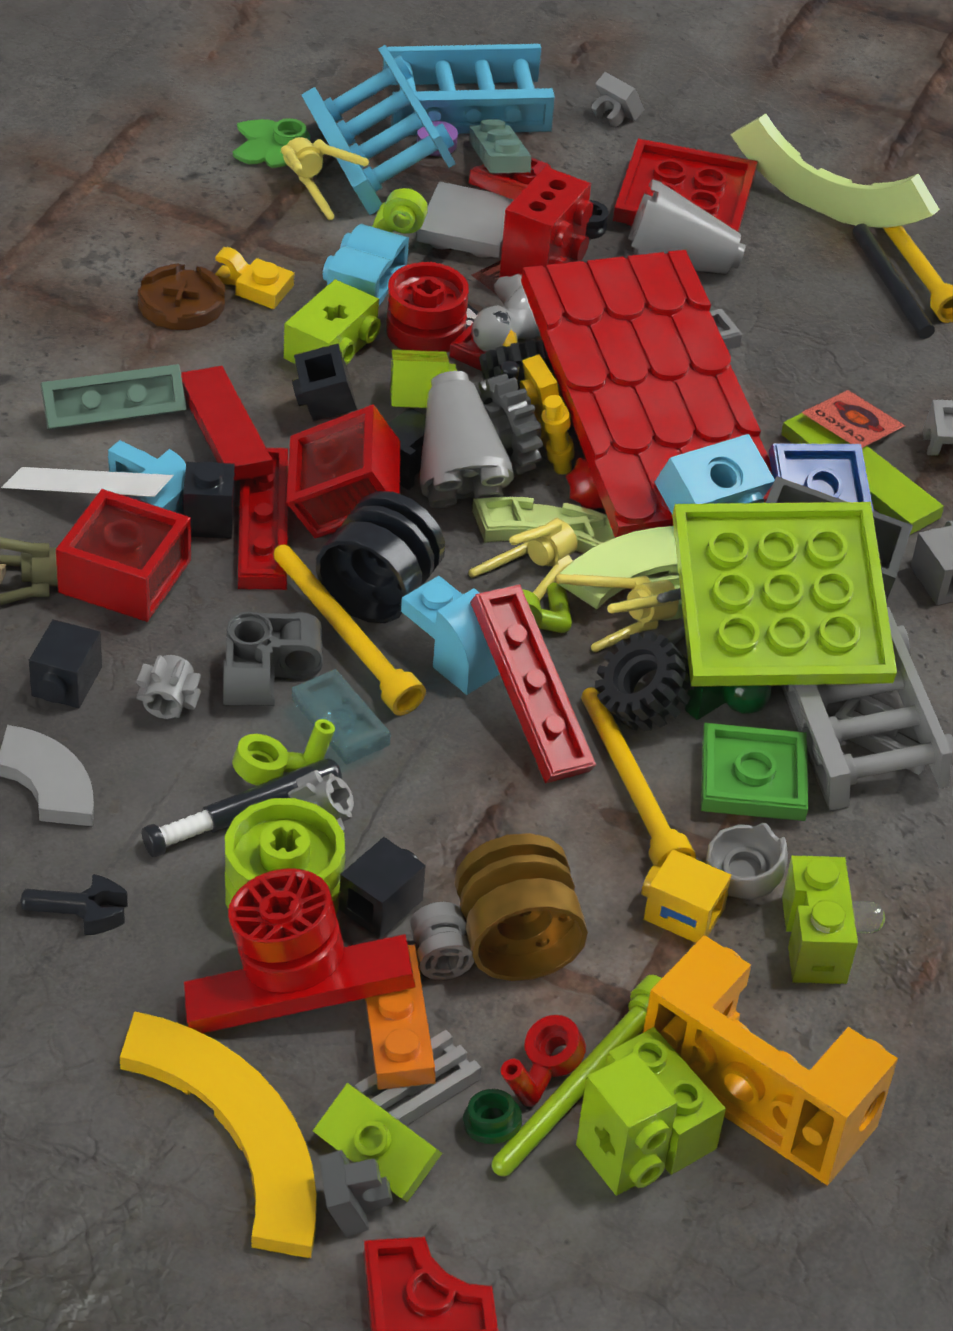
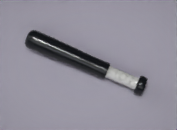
[141,758,342,857]

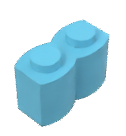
[322,224,409,305]

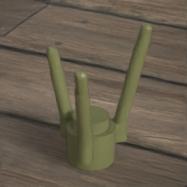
[0,537,58,605]

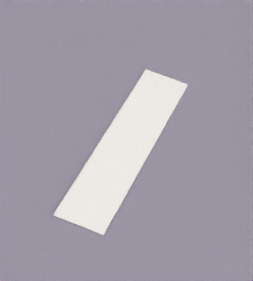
[1,467,174,497]

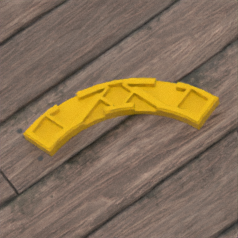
[120,1011,316,1258]

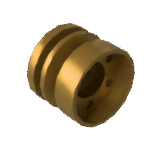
[454,833,588,981]

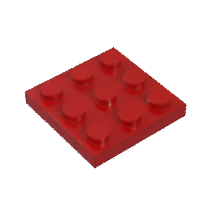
[613,138,758,232]

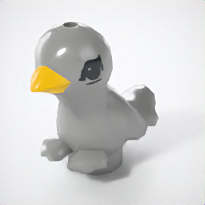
[471,274,542,351]

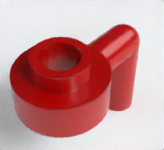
[501,1015,586,1107]

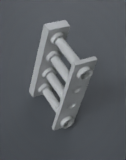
[781,607,953,811]

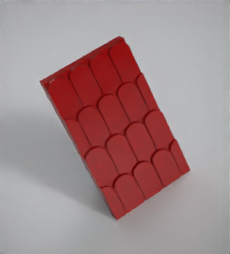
[521,249,773,538]

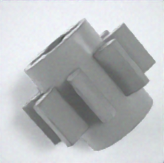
[136,655,201,719]
[288,770,354,831]

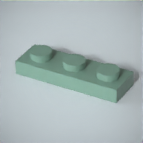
[469,119,531,173]
[40,364,186,430]

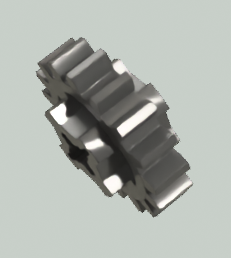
[477,374,543,476]

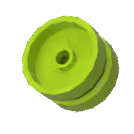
[225,798,345,915]

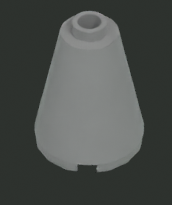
[623,179,746,274]

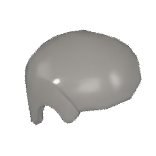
[706,823,788,900]

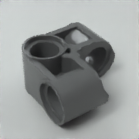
[223,611,323,706]

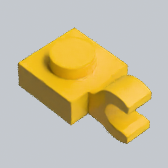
[215,247,295,309]

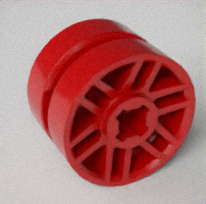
[386,262,469,353]
[228,868,344,993]

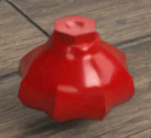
[565,458,604,510]

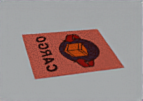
[801,390,905,448]

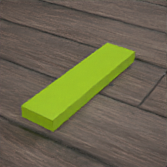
[781,413,944,535]

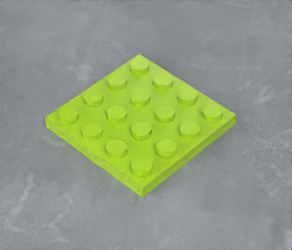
[672,502,897,686]

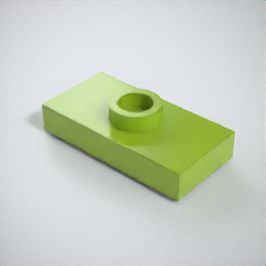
[313,1083,443,1202]

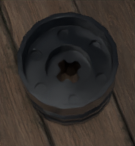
[316,491,445,623]

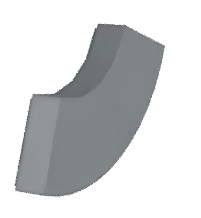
[0,725,94,826]

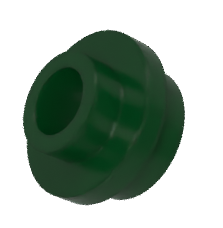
[463,1089,522,1144]

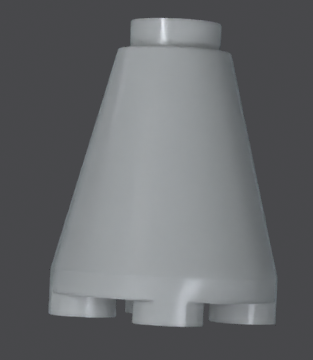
[419,371,514,508]

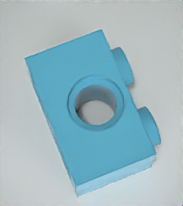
[654,434,775,514]

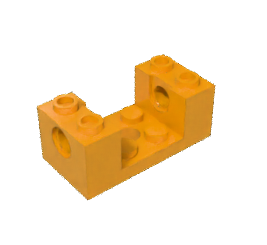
[643,935,898,1186]

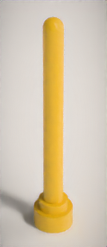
[882,225,953,323]
[273,545,426,716]
[581,687,696,868]

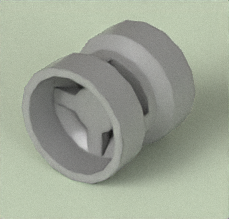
[410,902,474,980]

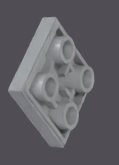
[417,182,513,258]

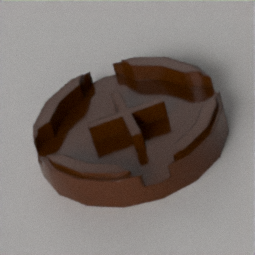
[138,264,225,330]

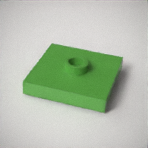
[701,723,808,821]

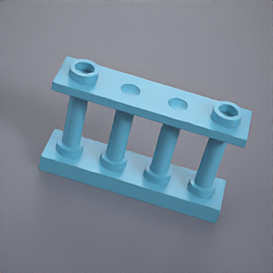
[382,44,555,135]
[301,45,456,215]

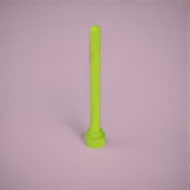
[492,975,662,1176]

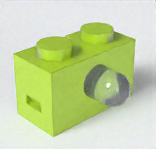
[782,855,885,984]

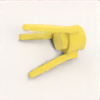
[281,137,369,220]
[468,518,578,601]
[555,574,679,652]

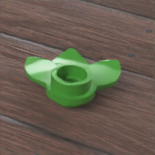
[233,118,310,168]

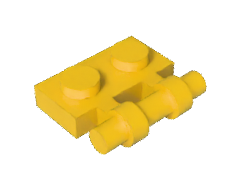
[520,354,575,475]

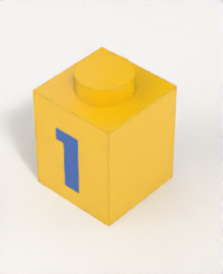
[641,849,732,943]

